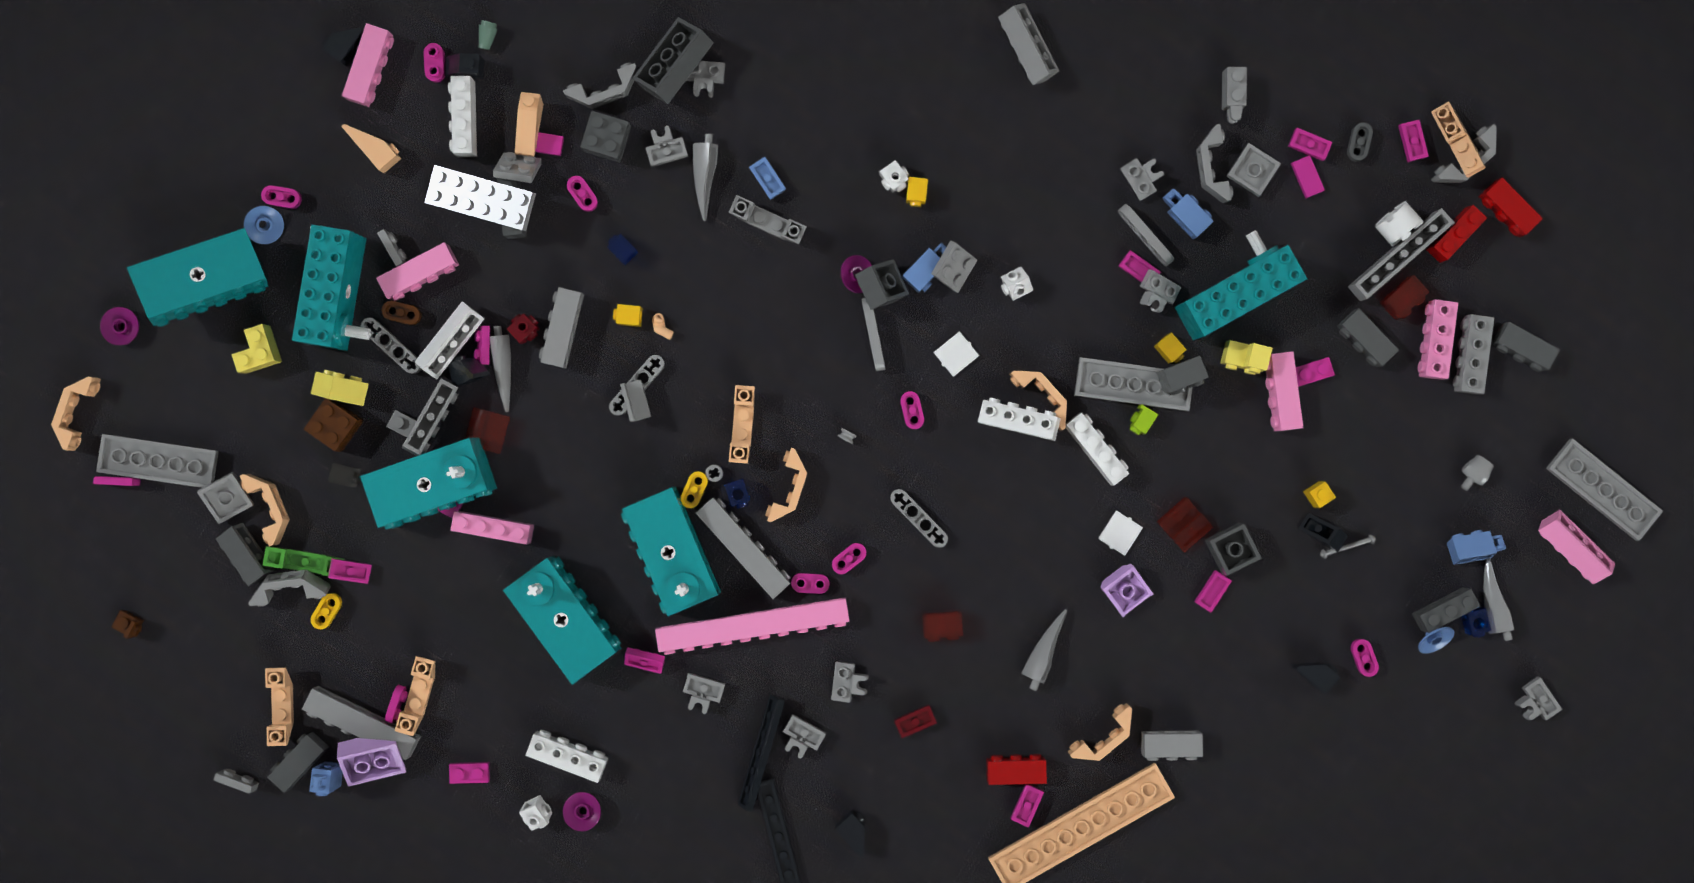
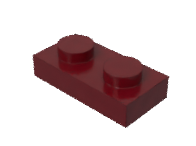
[894,704,937,738]

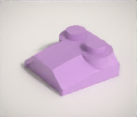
[1100,564,1153,617]

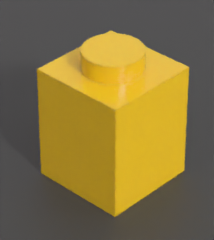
[906,177,928,207]
[613,304,643,327]
[1154,332,1187,364]
[1303,481,1336,508]

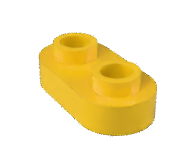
[681,471,708,508]
[311,593,342,629]

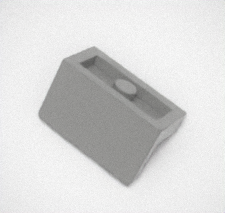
[620,380,652,422]

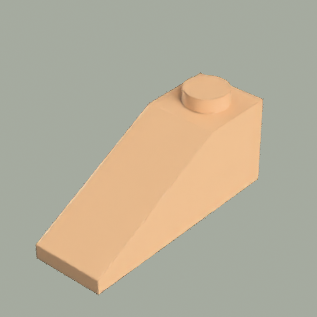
[515,92,544,157]
[341,124,401,173]

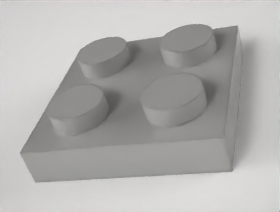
[1227,143,1281,197]
[493,152,541,183]
[931,241,977,293]
[197,472,254,524]

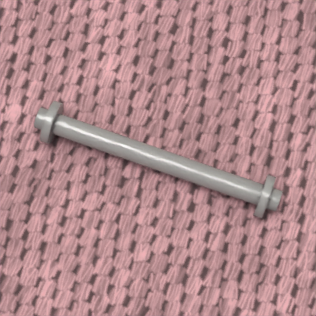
[1320,534,1376,559]

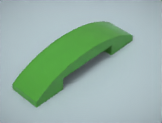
[262,546,345,576]

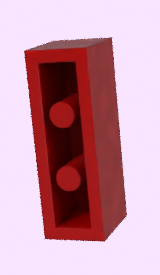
[1479,177,1543,237]
[1426,205,1487,263]
[986,754,1047,785]

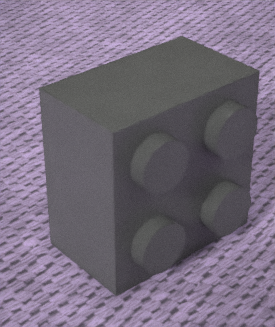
[580,111,631,163]
[855,259,909,310]
[1156,356,1209,395]
[1205,523,1262,576]

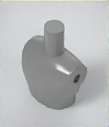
[1461,455,1494,491]

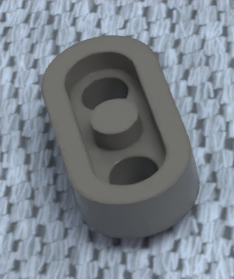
[1347,123,1373,162]

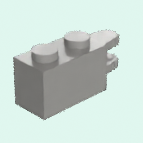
[1222,67,1247,124]

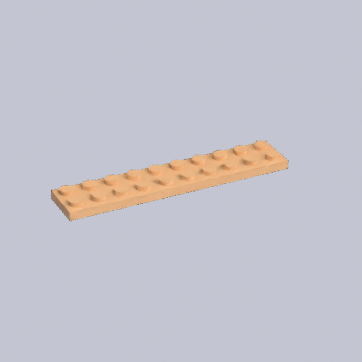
[988,763,1175,883]

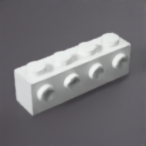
[448,76,477,158]
[415,302,484,379]
[978,398,1061,441]
[1066,413,1129,486]
[525,730,608,783]

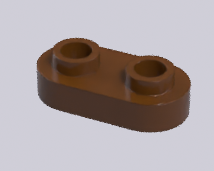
[382,301,421,325]

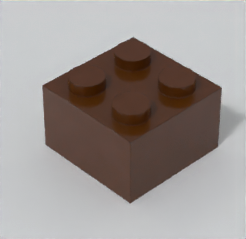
[304,398,364,452]

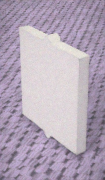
[933,331,979,377]
[1098,511,1143,556]

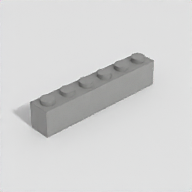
[1348,208,1455,301]
[696,497,791,599]
[302,686,421,760]

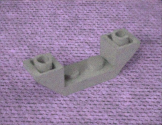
[563,63,638,109]
[1196,124,1233,204]
[1431,124,1496,183]
[729,195,807,244]
[249,570,330,607]

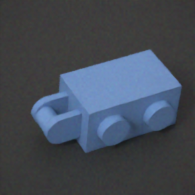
[1163,189,1214,239]
[902,242,946,293]
[1447,530,1506,565]
[309,761,343,796]

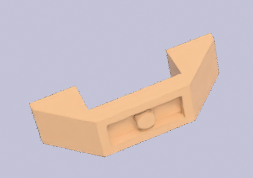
[1009,371,1067,431]
[51,376,101,451]
[729,385,755,464]
[765,448,807,522]
[240,474,290,547]
[395,656,435,736]
[265,667,294,746]
[1068,703,1132,761]

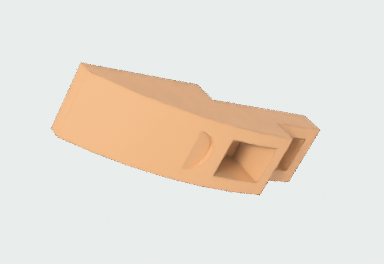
[1431,101,1486,178]

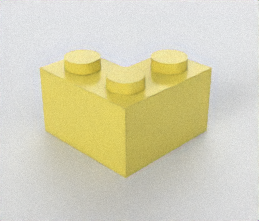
[231,324,282,374]
[1220,340,1273,375]
[311,369,369,406]

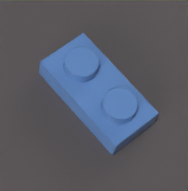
[749,157,786,200]

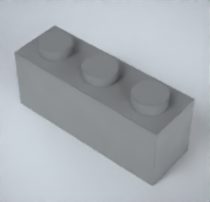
[1141,730,1203,761]

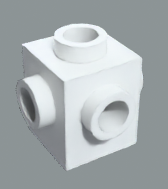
[879,160,909,193]
[1001,267,1033,301]
[519,795,553,831]

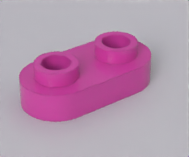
[424,43,445,83]
[567,176,598,212]
[261,185,302,209]
[900,391,924,429]
[832,543,866,574]
[791,573,830,594]
[1351,639,1379,677]
[385,684,408,724]

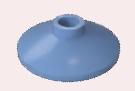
[244,206,284,244]
[1418,627,1454,653]

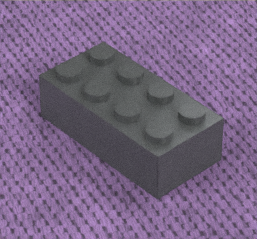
[632,17,713,104]

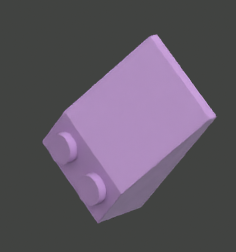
[337,738,406,787]

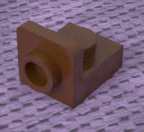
[111,610,144,639]

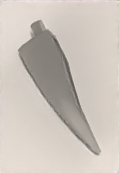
[693,134,718,221]
[490,326,511,412]
[1483,559,1514,641]
[1021,609,1068,691]

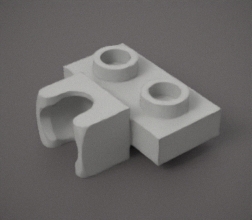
[686,61,725,98]
[646,126,688,167]
[1120,158,1164,201]
[1140,269,1181,313]
[831,661,869,703]
[683,673,726,714]
[1515,677,1562,720]
[783,714,826,759]

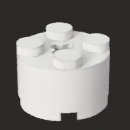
[1375,201,1424,246]

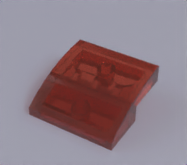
[465,407,510,454]
[1157,497,1213,553]

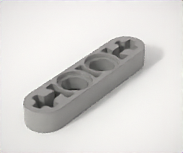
[1118,204,1174,266]
[862,298,886,371]
[361,318,421,374]
[609,355,665,416]
[890,489,948,548]

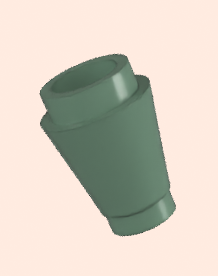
[478,20,498,50]

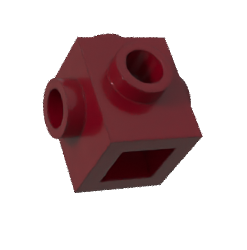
[507,313,540,344]

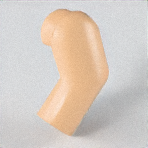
[652,313,674,340]

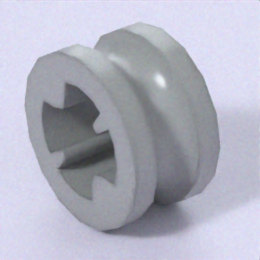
[838,428,857,444]
[705,465,723,482]

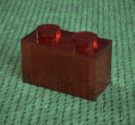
[1379,275,1429,319]
[922,611,963,642]

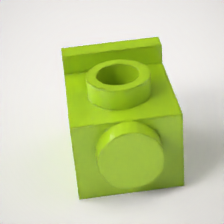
[1129,404,1158,435]

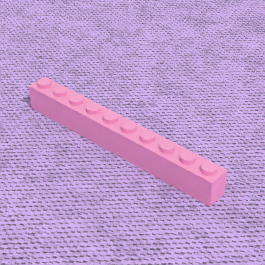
[655,597,849,655]

